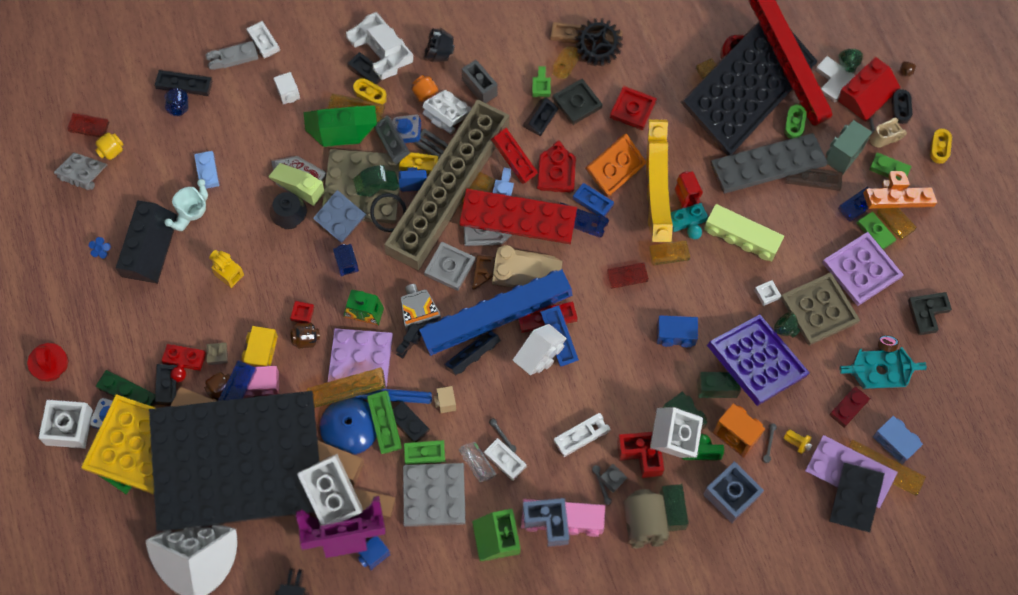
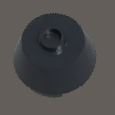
[424,27,455,62]
[269,192,307,229]

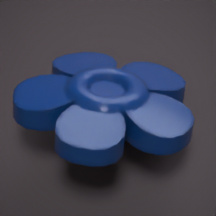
[89,237,111,259]

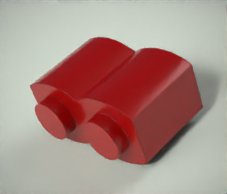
[674,171,703,208]

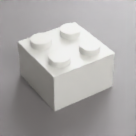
[513,324,567,375]
[39,400,93,448]
[650,407,703,458]

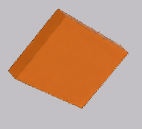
[585,134,646,197]

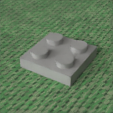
[424,242,475,291]

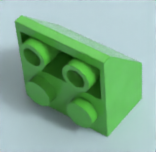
[472,509,521,562]

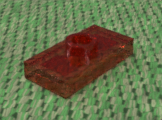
[67,113,110,138]
[607,262,649,289]

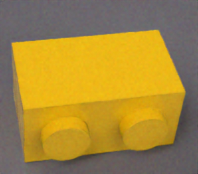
[242,326,278,367]

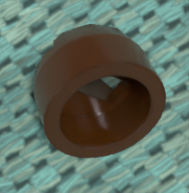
[900,62,916,77]

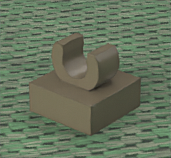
[206,343,228,365]

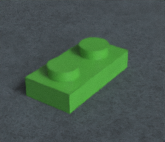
[869,152,911,180]
[404,440,445,465]

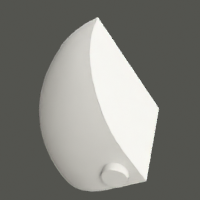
[146,525,237,595]

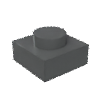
[598,464,628,493]

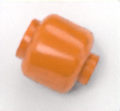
[412,75,438,102]

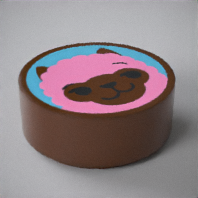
[878,335,899,352]

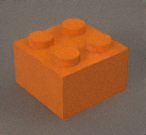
[713,403,765,458]

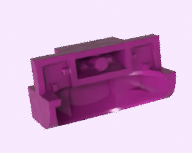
[296,496,386,558]

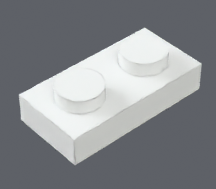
[247,21,280,58]
[484,438,527,481]

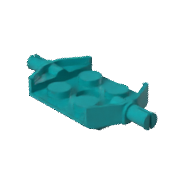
[839,347,927,389]

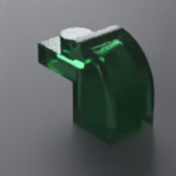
[353,165,400,197]

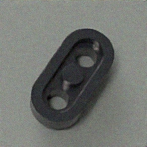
[892,89,913,124]

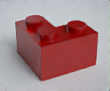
[617,432,664,478]

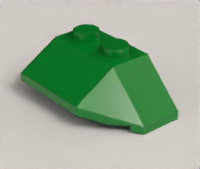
[303,105,377,147]

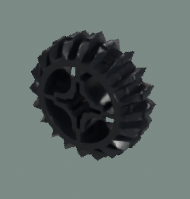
[575,18,623,66]

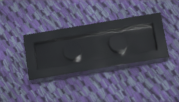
[154,70,213,96]
[444,331,501,375]

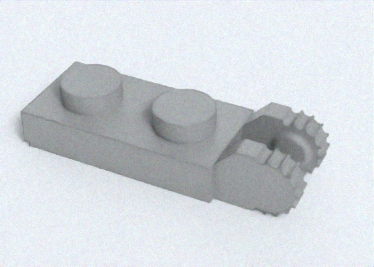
[205,41,259,70]

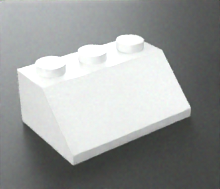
[298,454,363,525]

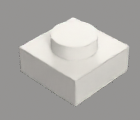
[754,280,781,306]

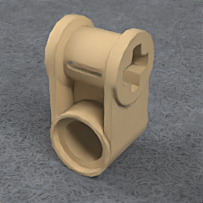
[870,118,907,148]

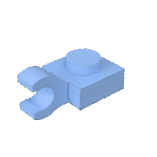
[493,167,514,196]

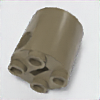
[623,489,669,548]

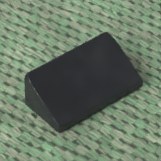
[523,97,559,136]

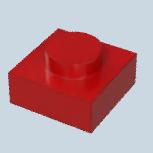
[290,301,315,323]

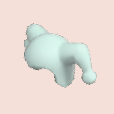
[164,179,208,231]

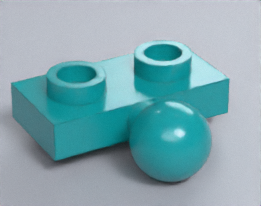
[670,203,709,240]

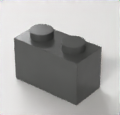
[462,60,498,103]

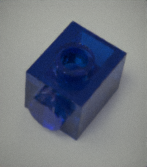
[333,244,359,276]

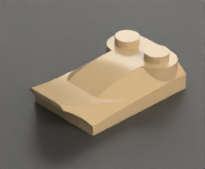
[492,245,562,287]

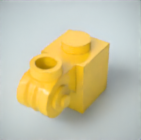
[209,250,244,288]

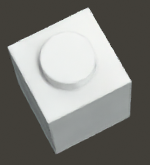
[274,72,300,104]

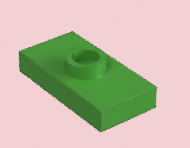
[857,211,897,250]

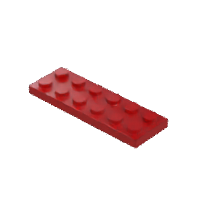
[460,189,577,245]

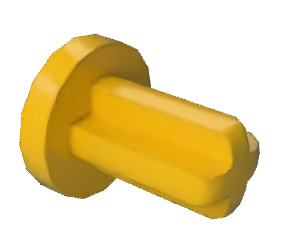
[784,430,812,454]

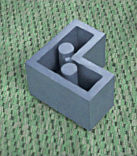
[523,498,569,547]

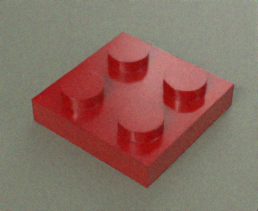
[610,86,657,131]

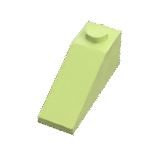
[269,163,325,206]

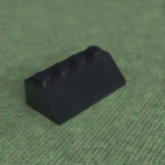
[116,200,178,284]

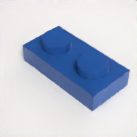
[573,183,614,219]

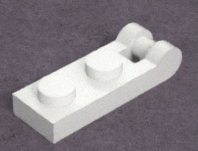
[553,413,611,457]

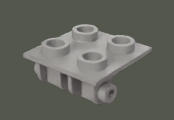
[54,152,107,190]

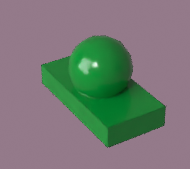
[682,434,724,460]

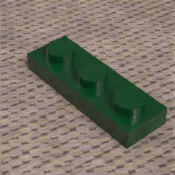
[95,370,155,406]

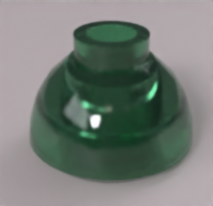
[838,48,863,73]
[774,312,800,338]

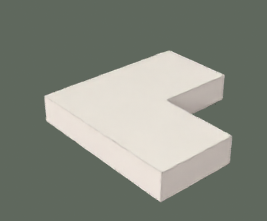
[816,56,855,102]

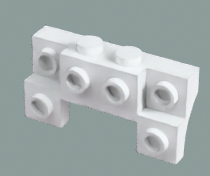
[346,12,413,80]

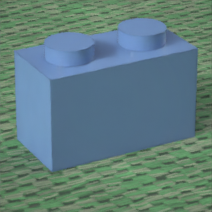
[873,416,923,465]

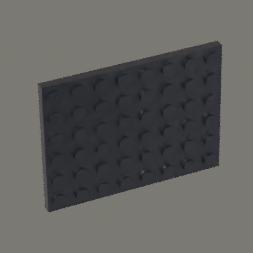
[149,391,320,532]

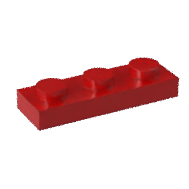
[491,128,538,184]
[518,301,578,333]

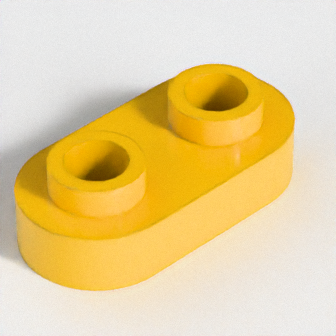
[353,79,387,106]
[930,129,952,164]

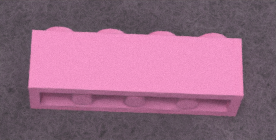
[521,499,605,537]

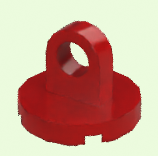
[27,343,69,382]

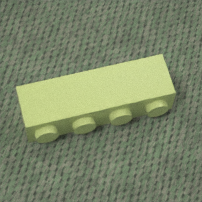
[704,204,784,262]

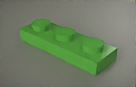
[367,391,402,454]

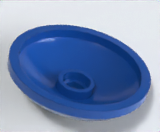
[320,397,377,455]

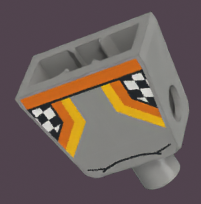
[401,284,441,333]

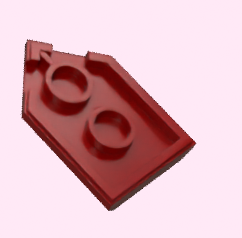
[537,140,576,193]

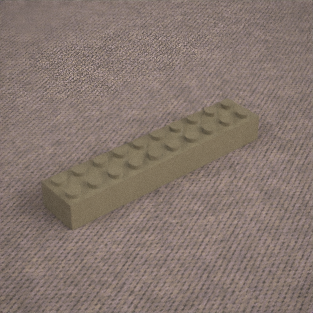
[384,99,510,271]

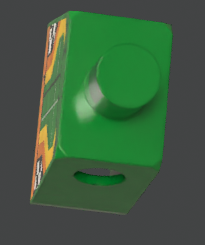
[344,290,384,326]

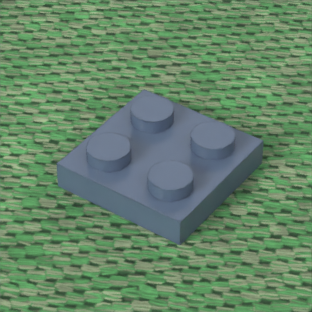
[313,190,366,243]

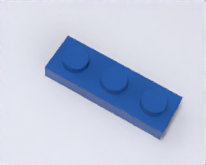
[541,305,579,367]

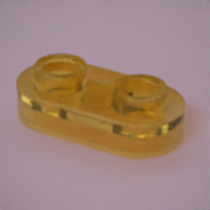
[553,46,579,79]

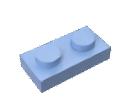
[194,151,220,189]

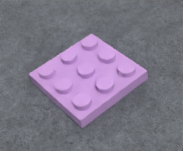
[822,232,903,306]
[328,329,393,389]

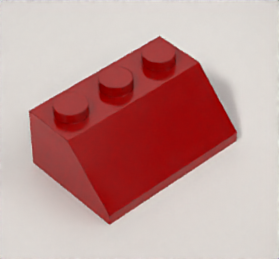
[838,57,900,122]

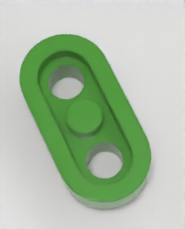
[784,105,807,139]

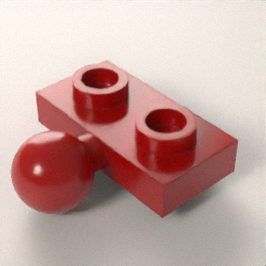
[162,344,206,382]

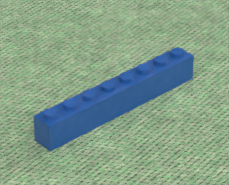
[419,269,573,356]

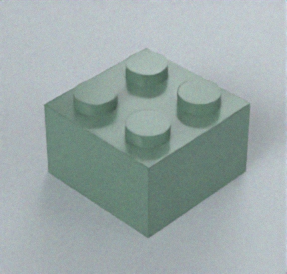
[826,120,872,175]

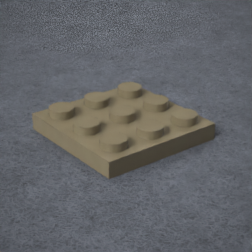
[781,273,860,346]

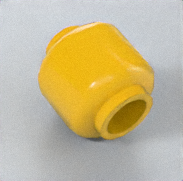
[95,133,124,160]

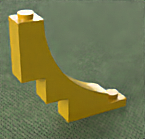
[646,120,673,242]

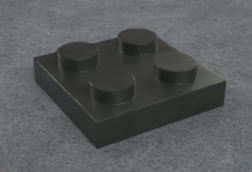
[552,78,603,125]

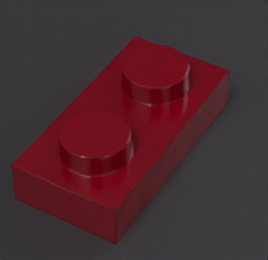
[829,386,870,428]

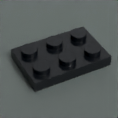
[829,463,885,533]

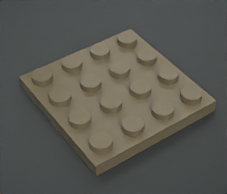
[322,149,401,224]

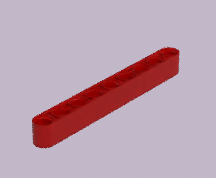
[748,0,832,126]

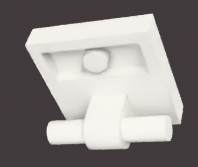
[423,90,472,134]

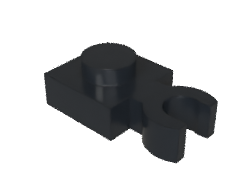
[396,323,422,359]

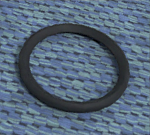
[370,193,407,233]

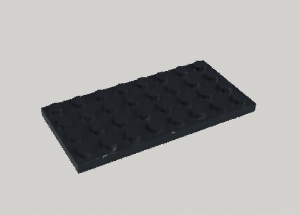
[680,21,818,156]

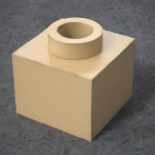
[434,386,456,413]

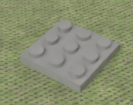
[403,463,465,527]

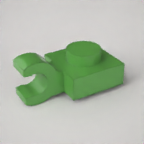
[532,66,551,97]

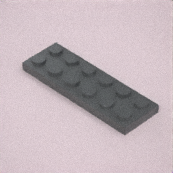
[710,133,827,194]

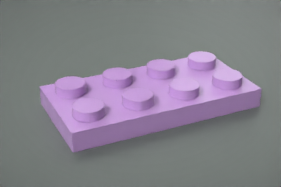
[805,435,898,508]

